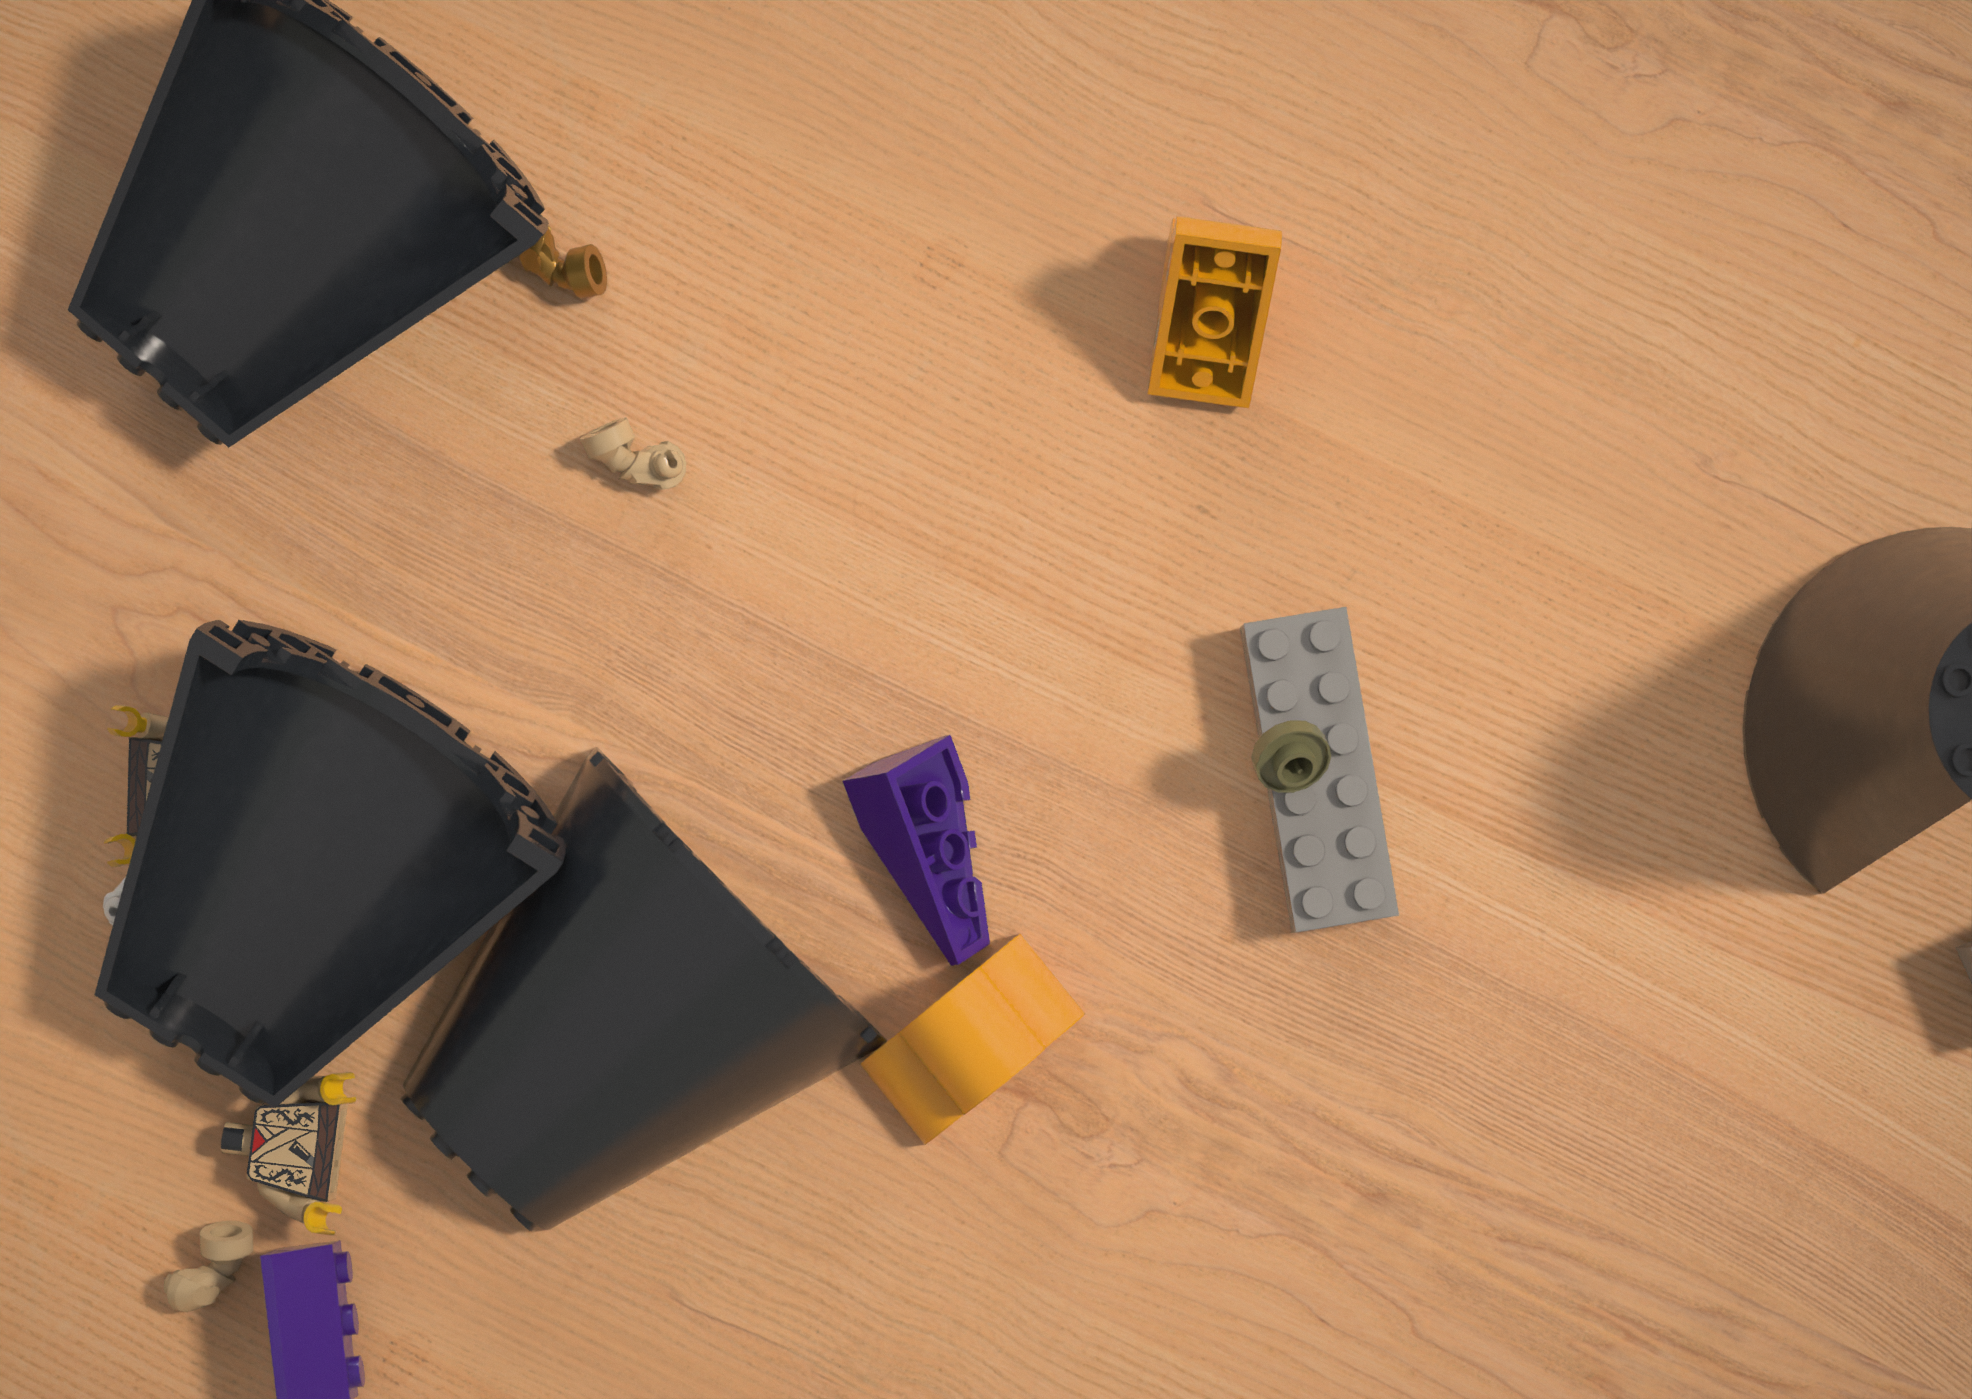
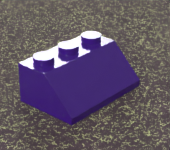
[260,1240,365,1399]

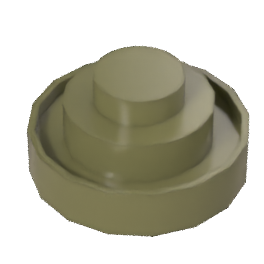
[1251,720,1331,793]

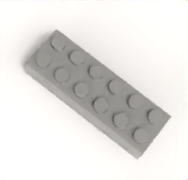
[1240,607,1399,933]

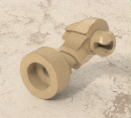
[580,417,686,490]
[164,1221,253,1312]

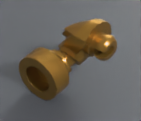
[517,225,607,299]

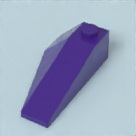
[842,735,990,966]

